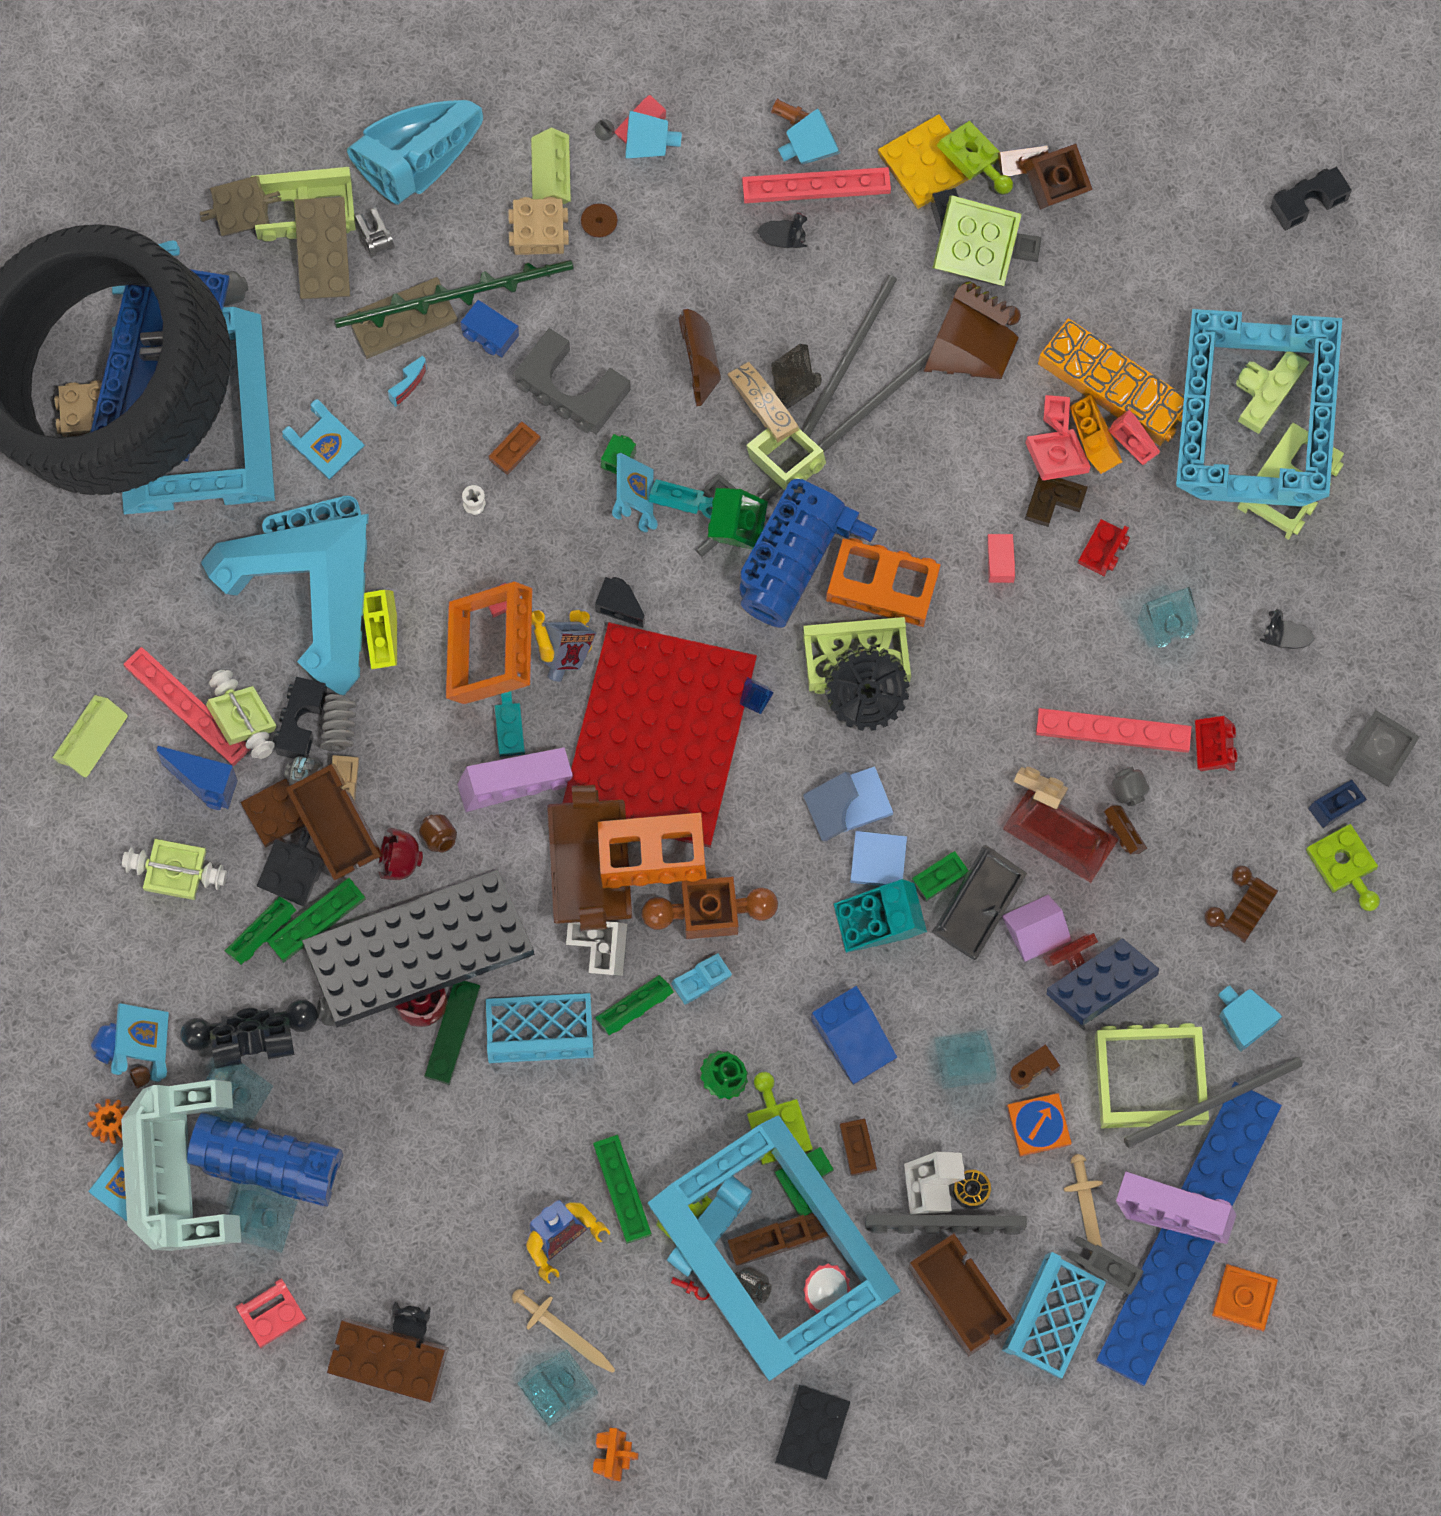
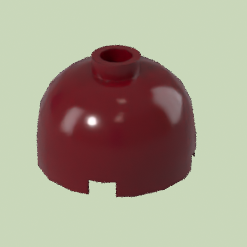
[379,828,423,880]
[395,988,447,1027]

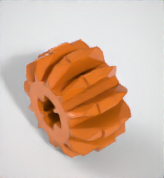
[87,1099,129,1144]

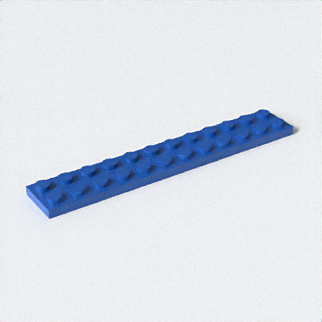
[1096,1081,1282,1386]

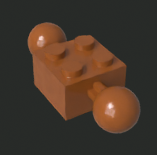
[641,877,778,939]

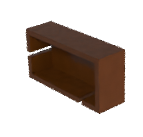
[286,764,383,881]
[908,1233,1015,1357]
[327,1318,449,1403]

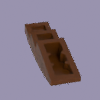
[727,1213,830,1266]

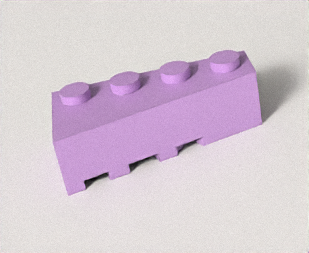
[457,748,573,813]
[1116,1172,1236,1244]

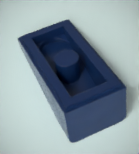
[1308,779,1367,828]

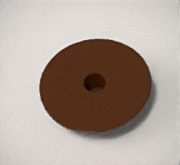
[581,203,618,238]

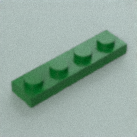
[267,878,366,963]
[593,1135,652,1244]

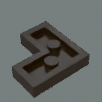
[1025,474,1088,527]

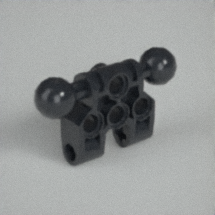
[180,999,318,1069]

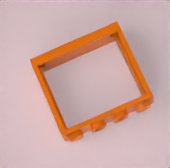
[446,581,532,704]

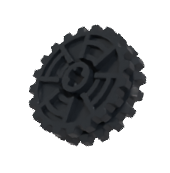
[824,645,910,731]

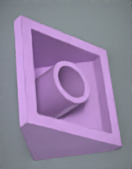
[1002,895,1071,962]

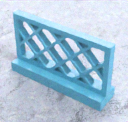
[486,993,594,1063]
[1002,1252,1106,1379]

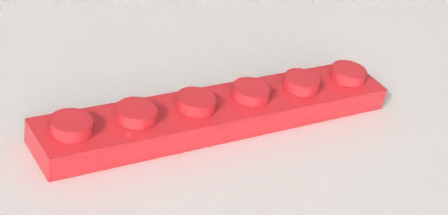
[742,167,891,203]
[123,647,251,767]
[1036,708,1192,753]

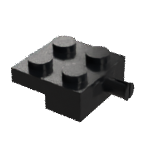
[257,829,325,907]

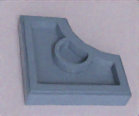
[803,772,859,841]

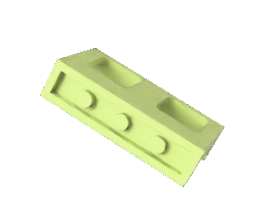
[251,167,356,241]
[1238,423,1344,540]

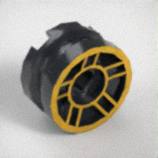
[953,1170,991,1210]

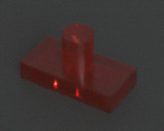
[1043,933,1098,971]

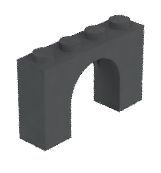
[514,328,631,435]

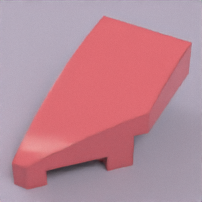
[1043,395,1070,436]

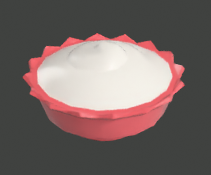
[803,1263,852,1314]

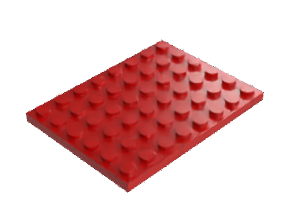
[562,622,757,848]

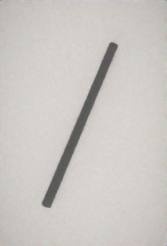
[802,275,897,437]
[1124,1057,1303,1148]

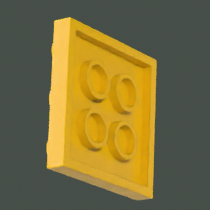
[878,114,969,209]

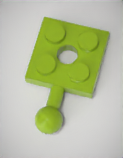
[937,120,1013,195]
[1306,824,1380,911]
[746,1072,813,1165]

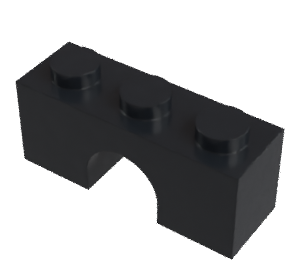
[1270,166,1352,231]
[273,677,328,759]

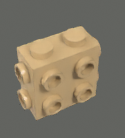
[509,197,569,255]
[55,380,102,438]

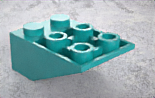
[834,879,927,953]

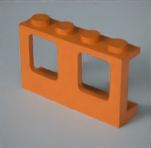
[826,538,941,627]
[598,813,707,888]

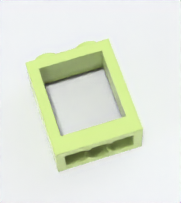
[746,428,826,490]

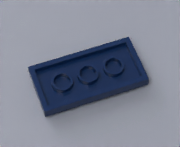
[1046,938,1159,1026]

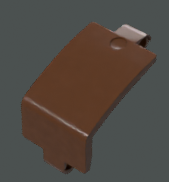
[547,785,632,931]

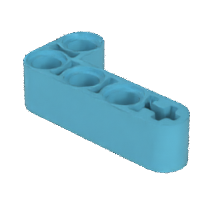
[262,496,367,539]
[667,1176,753,1277]

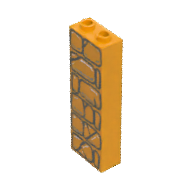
[1038,318,1184,446]

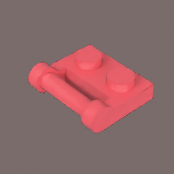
[235,1278,307,1348]

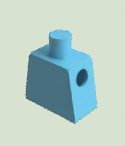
[778,109,840,165]
[625,111,682,159]
[1218,986,1282,1052]

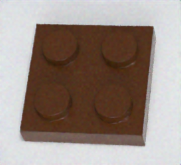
[240,778,305,848]

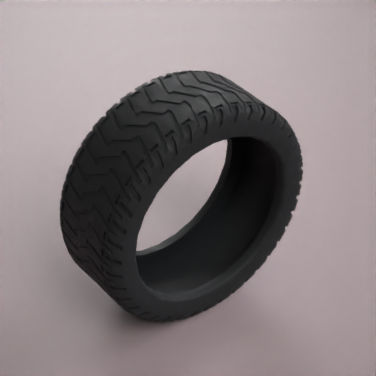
[0,224,231,495]

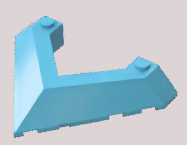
[201,514,369,696]

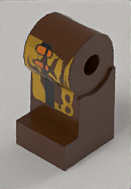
[1009,1044,1061,1089]

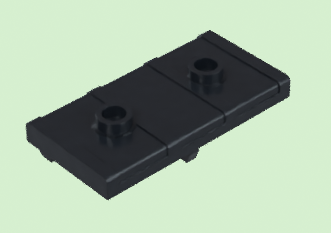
[932,845,1027,960]

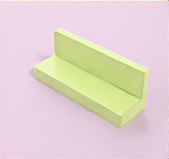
[531,127,571,204]
[52,695,128,777]

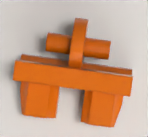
[593,1428,639,1482]

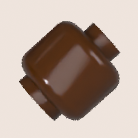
[419,814,457,853]

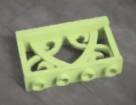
[803,617,911,694]

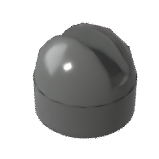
[595,119,614,141]

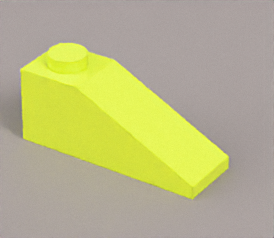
[363,590,397,669]

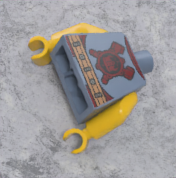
[532,610,596,682]

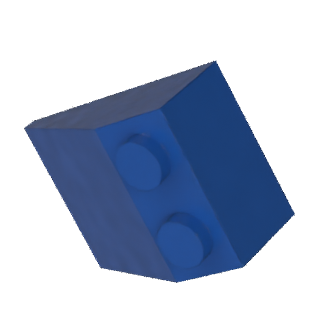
[157,746,238,810]
[811,986,897,1085]

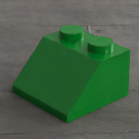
[708,488,768,549]

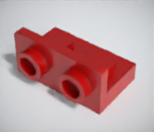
[1078,519,1130,577]
[1195,715,1238,771]

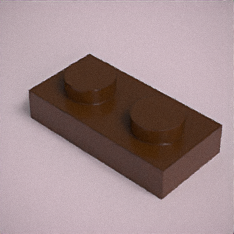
[1104,805,1148,855]
[839,1118,877,1176]

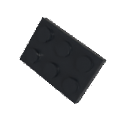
[775,1385,851,1480]

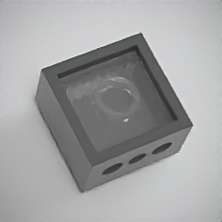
[1345,710,1420,787]

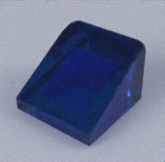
[740,677,774,714]

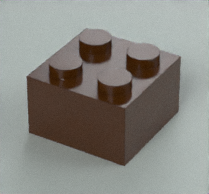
[1023,144,1093,210]

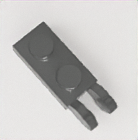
[1066,1236,1144,1295]

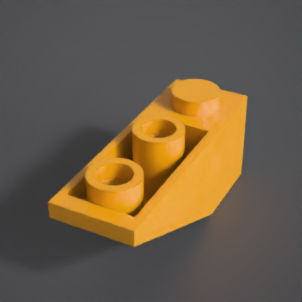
[1070,395,1123,474]

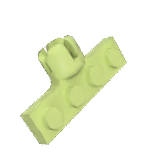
[1236,352,1309,434]

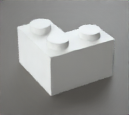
[566,922,627,976]
[904,1152,965,1215]

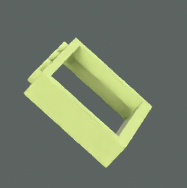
[1095,1023,1209,1128]

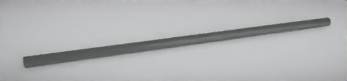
[696,346,933,557]

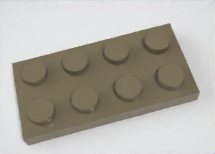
[294,197,350,300]
[347,277,458,359]

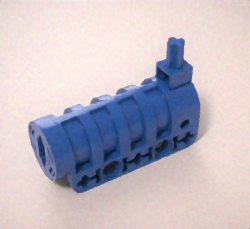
[739,479,877,628]
[187,1112,343,1207]

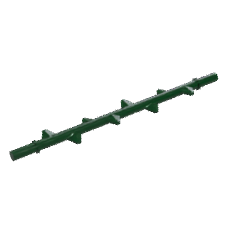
[334,260,574,329]

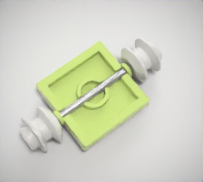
[206,670,276,759]
[122,839,227,900]

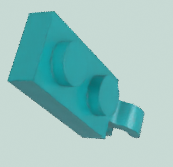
[648,479,713,519]
[495,691,525,757]

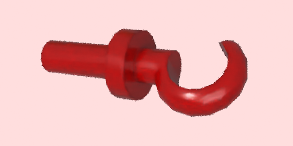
[671,1277,710,1301]

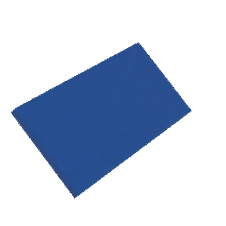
[91,269,230,462]

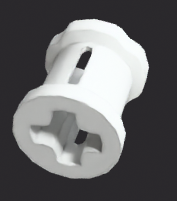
[462,485,486,515]

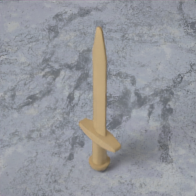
[1064,1154,1103,1279]
[512,1289,615,1372]

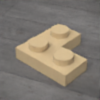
[1014,767,1068,809]

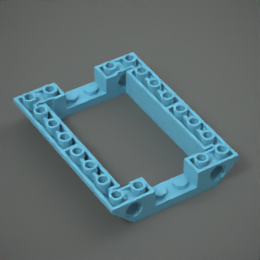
[112,307,275,515]
[1176,309,1342,507]
[647,1115,900,1381]

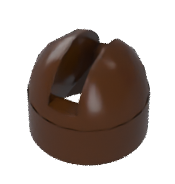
[129,1066,151,1089]

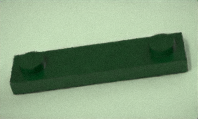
[424,981,481,1085]

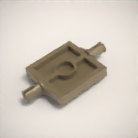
[200,176,281,237]

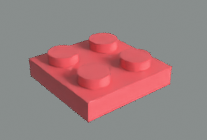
[1025,429,1091,481]

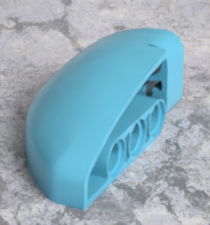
[347,100,483,205]

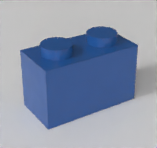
[461,300,519,358]

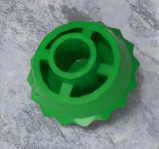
[700,1050,748,1100]

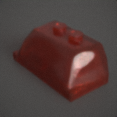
[1003,789,1119,883]

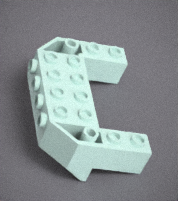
[121,1080,241,1251]

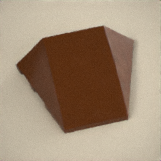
[924,297,1019,379]
[678,309,721,407]

